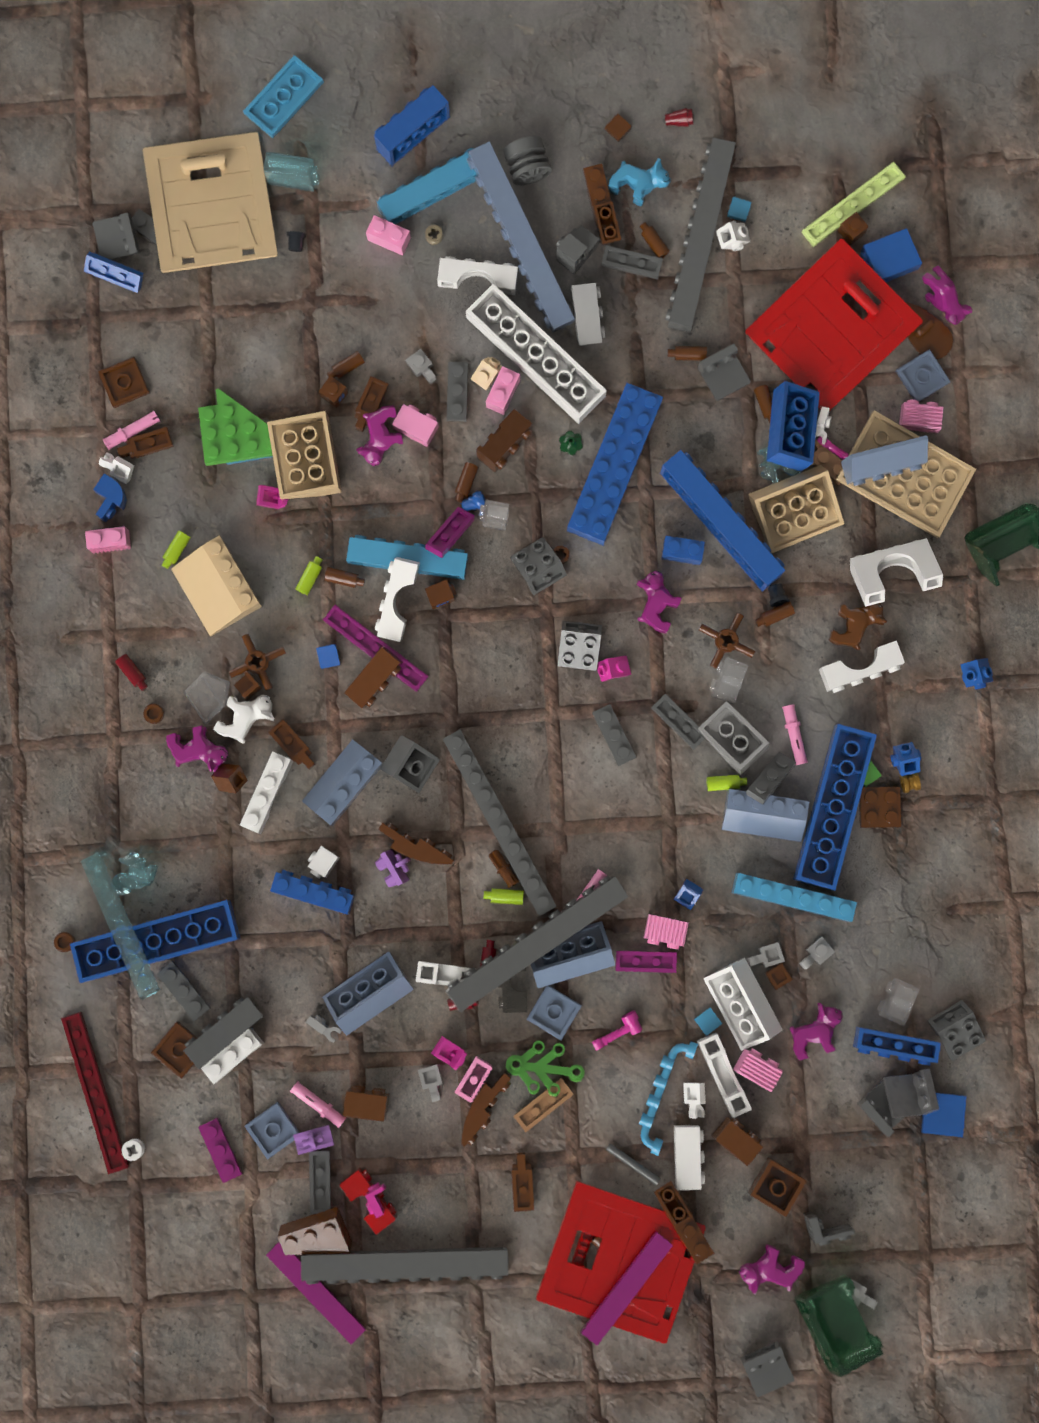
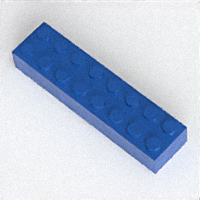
[567,383,663,546]
[660,450,785,592]
[793,724,877,891]
[70,900,241,983]

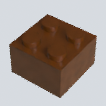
[343,1085,390,1122]
[712,1117,763,1167]
[748,1157,806,1217]

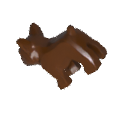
[828,603,887,650]

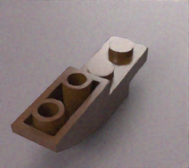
[583,163,622,245]
[378,822,454,865]
[461,1072,511,1147]
[654,1181,715,1264]

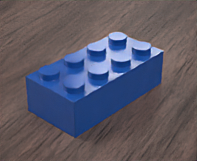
[374,85,450,166]
[767,381,820,471]

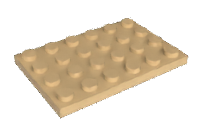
[836,410,976,538]

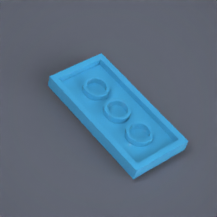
[243,55,324,138]

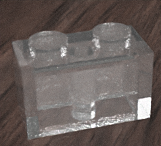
[479,500,510,531]
[709,657,749,704]
[877,978,920,1026]

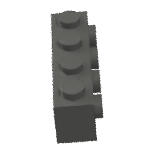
[183,997,263,1070]

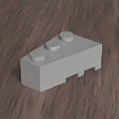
[570,282,605,345]

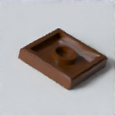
[98,357,150,408]
[151,1021,198,1079]

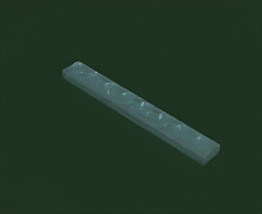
[81,852,160,1000]

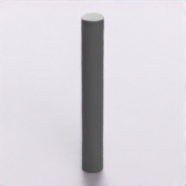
[606,1143,660,1185]

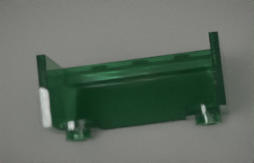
[964,504,1039,587]

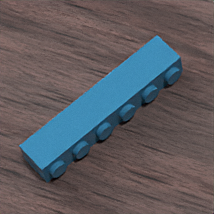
[377,148,477,224]
[346,535,468,580]
[731,873,857,922]

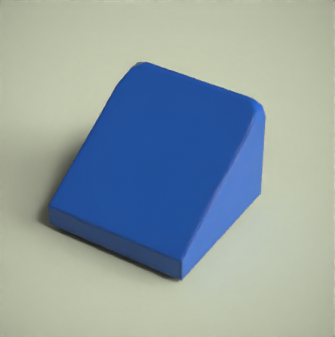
[316,644,340,669]
[674,879,703,910]

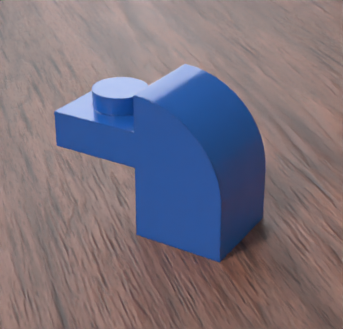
[93,473,127,522]

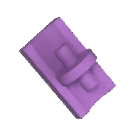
[375,849,411,887]
[293,1125,334,1155]

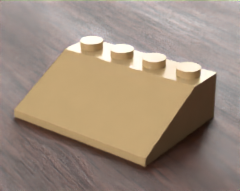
[267,411,342,499]
[748,465,844,553]
[171,536,262,636]

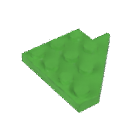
[198,389,273,466]

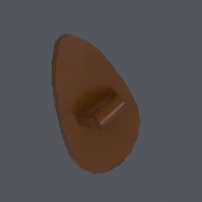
[905,302,953,360]

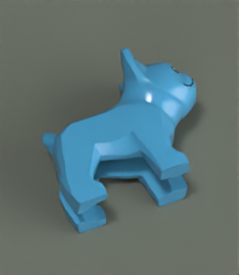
[608,158,671,207]

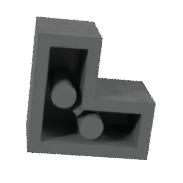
[556,225,599,275]

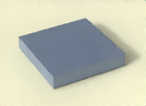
[896,349,950,402]
[527,985,582,1040]
[244,1102,300,1160]

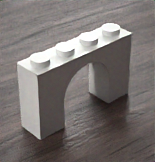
[850,538,943,607]

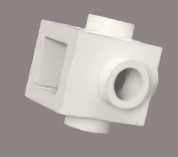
[716,221,750,251]

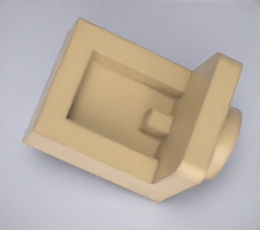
[471,357,502,390]

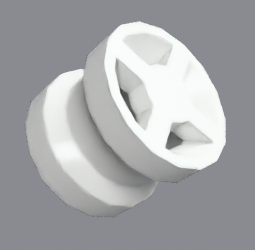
[122,1138,145,1161]

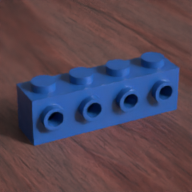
[270,870,355,915]
[853,1027,941,1066]

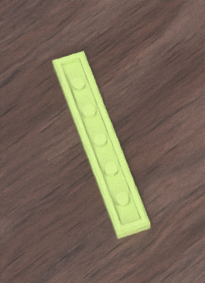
[802,162,906,247]

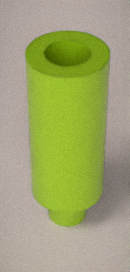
[161,530,191,569]
[295,556,322,596]
[706,775,747,791]
[483,888,524,905]

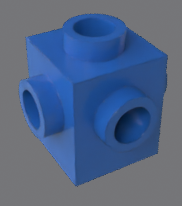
[960,658,993,690]
[891,742,921,776]

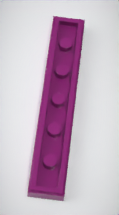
[323,605,429,692]
[580,1232,673,1346]
[266,1242,366,1345]

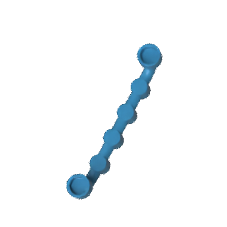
[639,1041,698,1156]

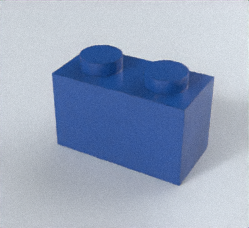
[661,536,705,565]

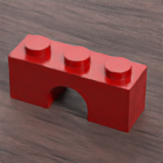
[339,1168,397,1235]

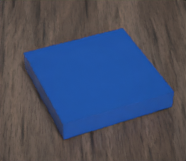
[921,1093,966,1137]

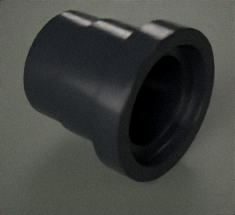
[287,231,306,252]
[768,584,790,607]

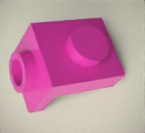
[256,485,289,509]
[597,656,631,682]
[431,1036,467,1070]
[365,1183,386,1218]

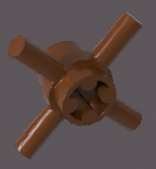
[699,613,755,669]
[228,634,286,691]

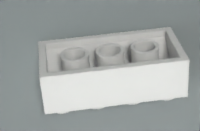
[703,958,783,1051]

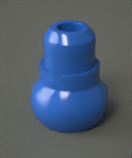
[461,491,487,512]

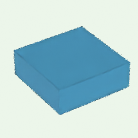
[727,197,752,222]
[694,1007,722,1036]

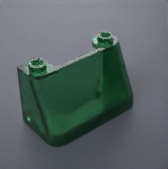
[794,1276,884,1377]

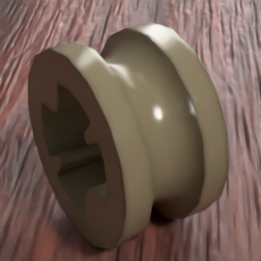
[425,225,443,245]

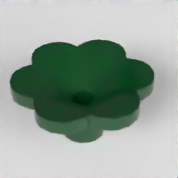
[559,431,583,455]

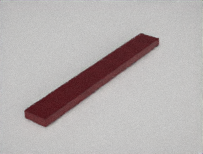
[61,1012,129,1175]

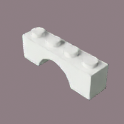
[437,256,518,295]
[375,557,420,642]
[819,640,905,693]
[240,751,293,834]
[697,1033,752,1118]

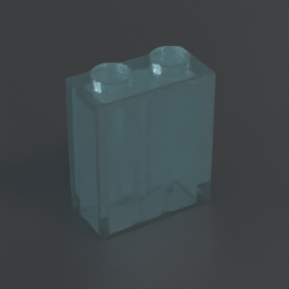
[263,152,319,192]

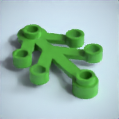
[506,1041,585,1097]

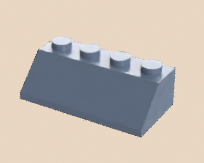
[841,435,928,486]
[302,739,383,826]
[721,789,809,842]
[531,921,615,988]
[322,952,414,1036]

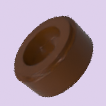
[143,704,164,724]
[54,932,75,952]

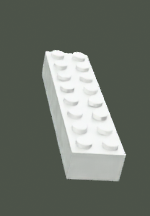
[466,284,607,424]

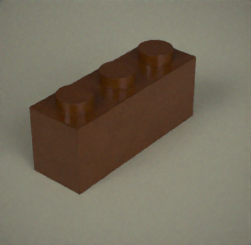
[344,647,403,708]

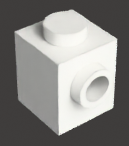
[308,846,339,879]

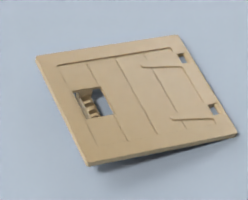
[143,132,278,273]

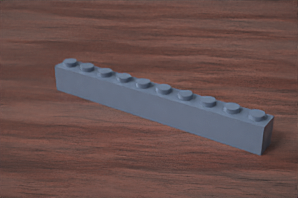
[466,141,575,333]

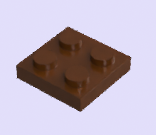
[859,787,901,828]

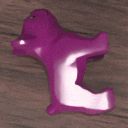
[922,265,973,325]
[356,406,403,466]
[636,570,682,633]
[166,725,228,772]
[790,1003,843,1060]
[739,1244,805,1294]

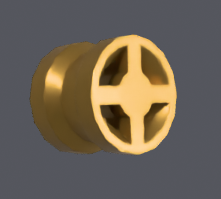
[899,773,921,793]

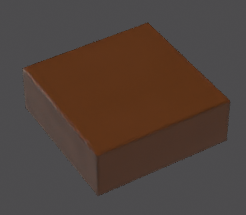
[604,114,632,142]
[765,962,793,990]

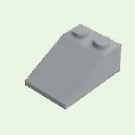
[698,701,769,775]

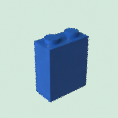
[860,228,922,282]

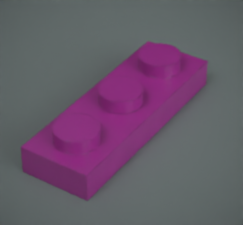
[425,507,475,558]
[615,951,677,973]
[198,1118,243,1183]

